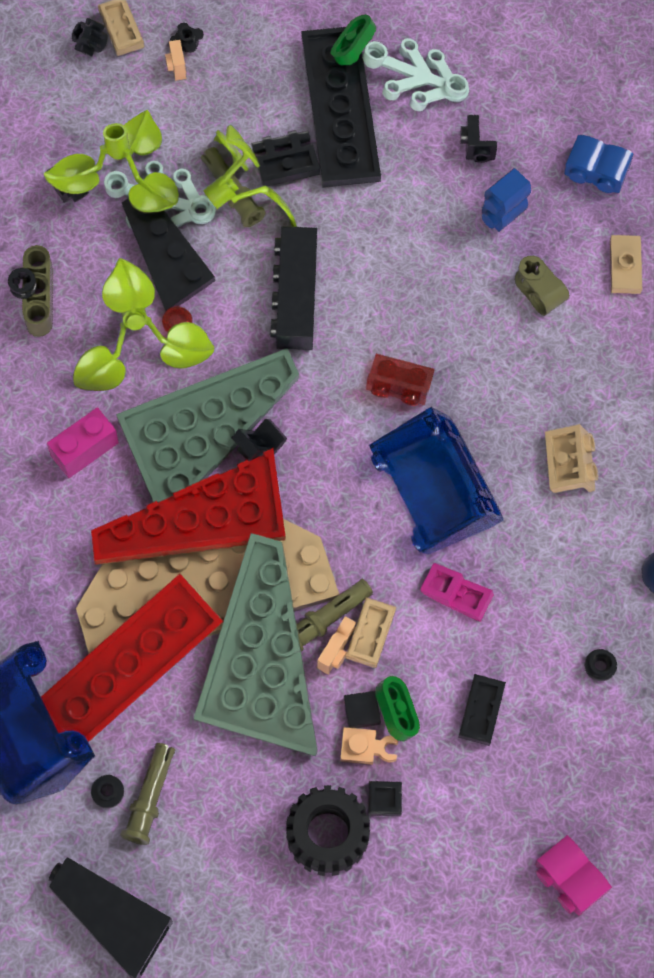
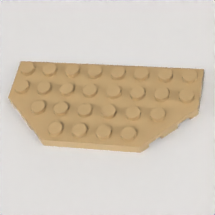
[76,519,340,653]

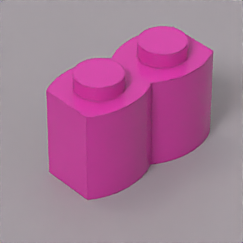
[535,835,612,916]

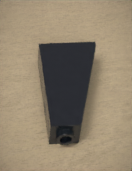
[48,857,173,978]

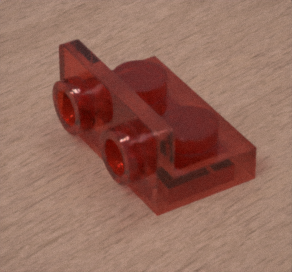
[366,353,435,406]

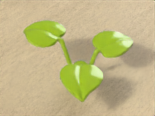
[44,110,179,213]
[203,124,297,227]
[73,258,215,391]

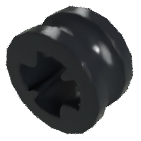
[8,268,37,299]

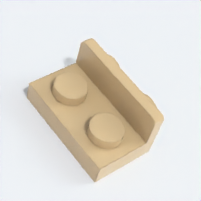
[545,424,598,493]

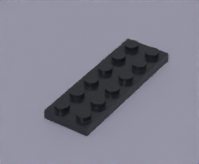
[301,27,381,188]

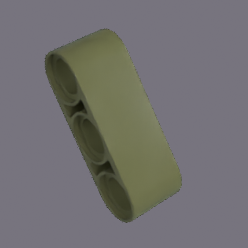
[22,245,53,337]

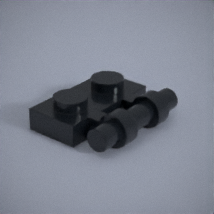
[251,130,320,187]

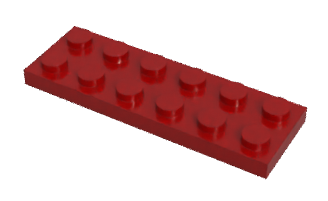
[32,574,223,753]

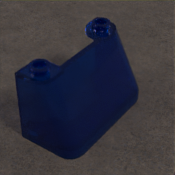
[369,407,504,555]
[0,641,95,805]

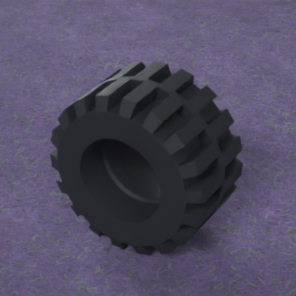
[286,785,370,876]

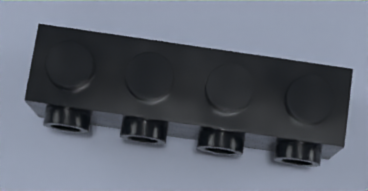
[270,226,317,350]

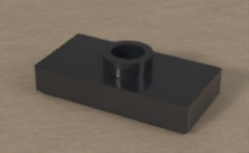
[458,674,506,746]

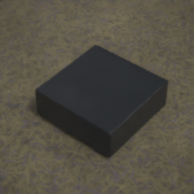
[344,691,381,728]
[368,781,402,816]

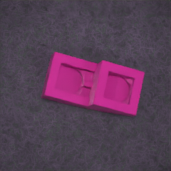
[420,563,494,622]

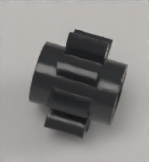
[72,18,108,57]

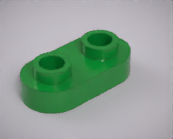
[331,14,376,65]
[375,676,420,741]

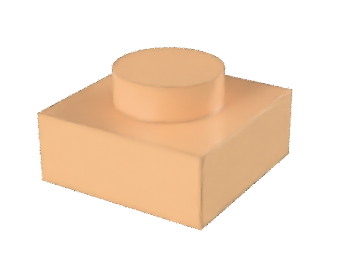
[165,40,187,81]

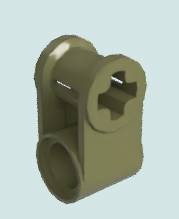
[514,255,570,316]

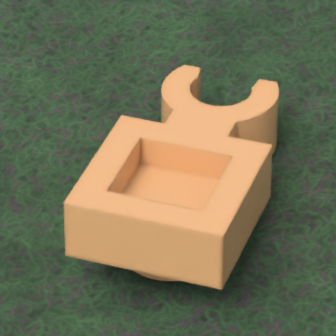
[317,616,356,675]
[340,727,398,765]

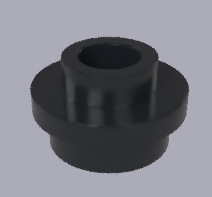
[584,649,617,681]
[91,775,124,808]

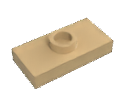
[98,0,144,56]
[610,235,642,294]
[346,597,396,668]

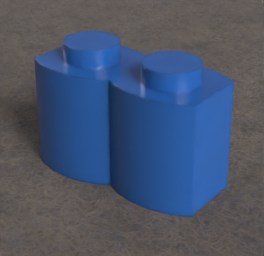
[564,135,634,193]
[482,168,531,232]

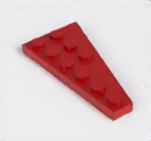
[91,448,286,565]

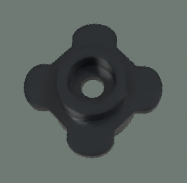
[170,23,204,53]

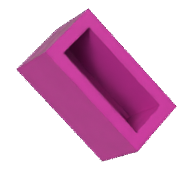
[47,407,119,479]

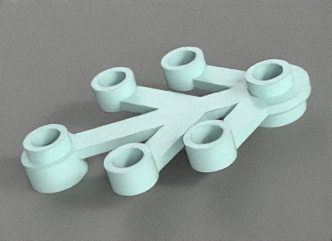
[362,38,469,111]
[104,161,216,229]

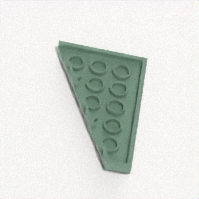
[116,348,299,502]
[193,533,318,757]

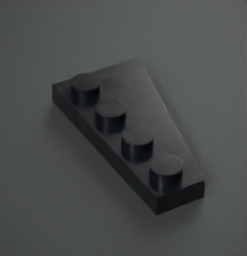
[122,198,216,314]

